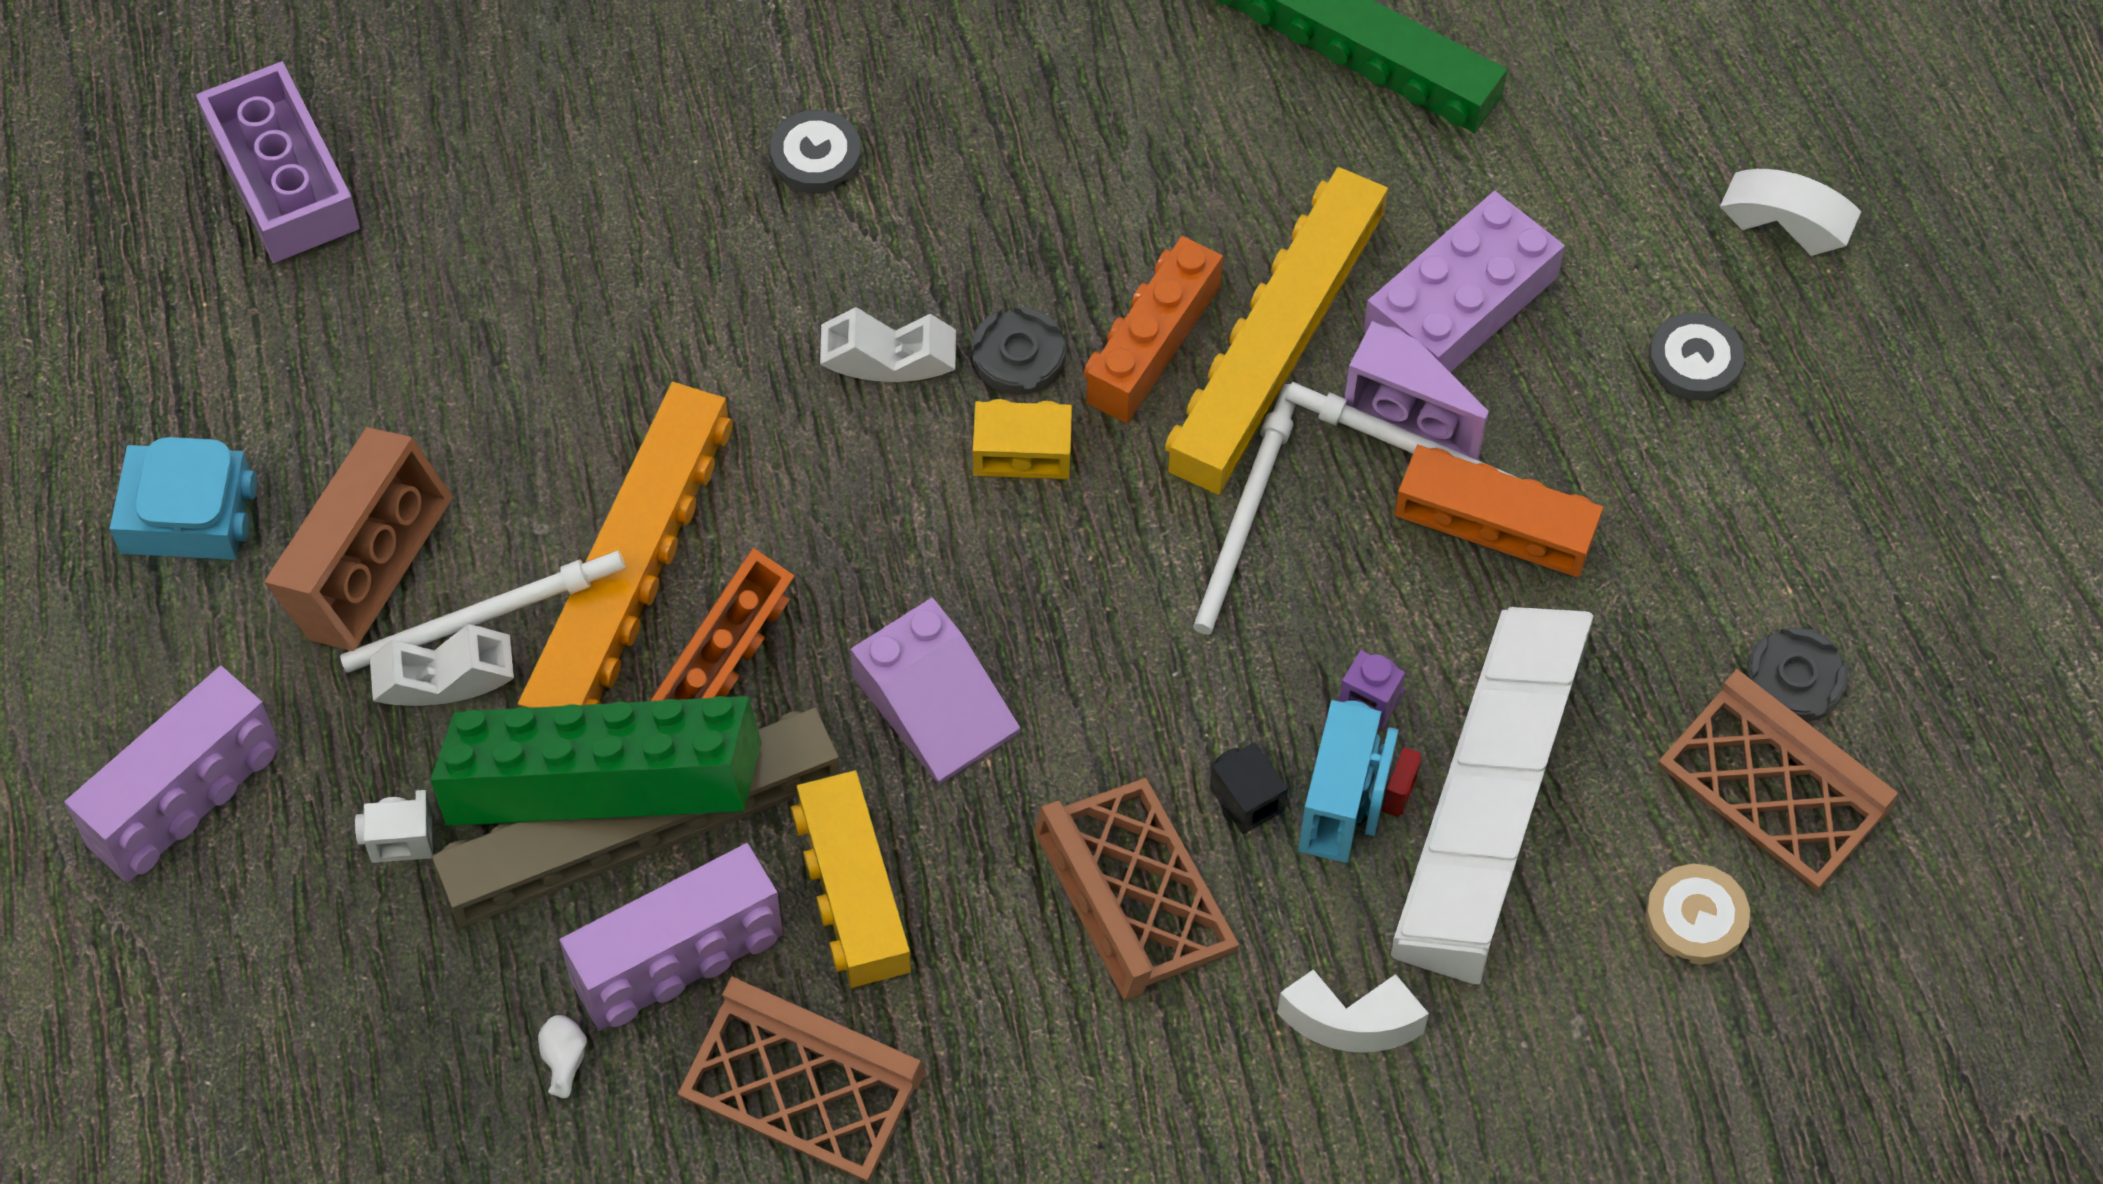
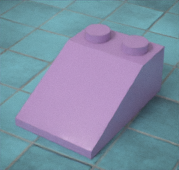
[1345,321,1489,460]
[850,597,1020,785]

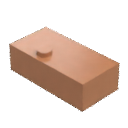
[264,427,453,651]

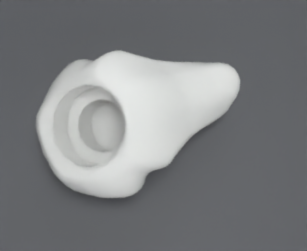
[538,1015,587,1098]

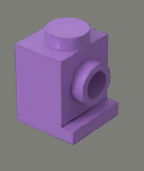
[1339,650,1405,731]

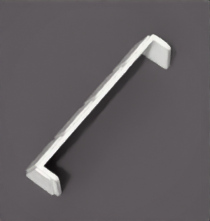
[1391,607,1594,984]

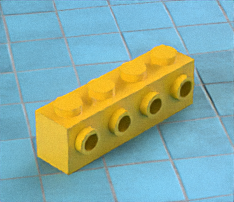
[790,770,911,988]

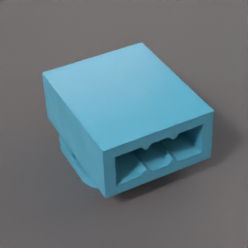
[110,437,257,560]
[1298,700,1399,863]

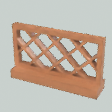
[1658,669,1898,892]
[1033,778,1239,1001]
[678,976,926,1183]

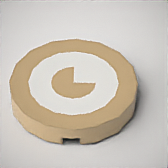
[1645,863,1751,965]

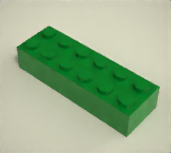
[430,696,762,826]

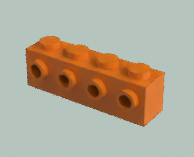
[1083,236,1223,424]
[1394,444,1604,578]
[649,548,795,701]

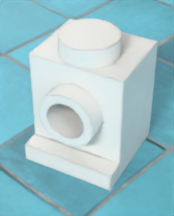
[355,790,433,863]

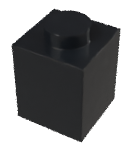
[1210,742,1288,835]

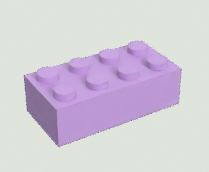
[195,61,360,263]
[1363,190,1565,373]
[64,665,280,884]
[559,842,783,1031]

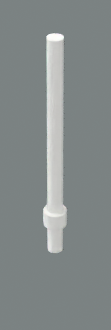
[1285,382,1521,479]
[1193,384,1296,635]
[340,550,626,673]

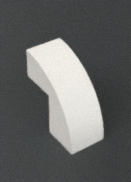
[1720,169,1861,256]
[820,307,956,382]
[370,624,514,706]
[1277,970,1429,1053]

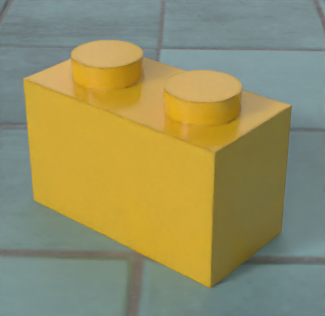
[973,399,1072,479]

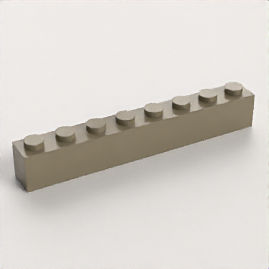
[432,707,840,929]

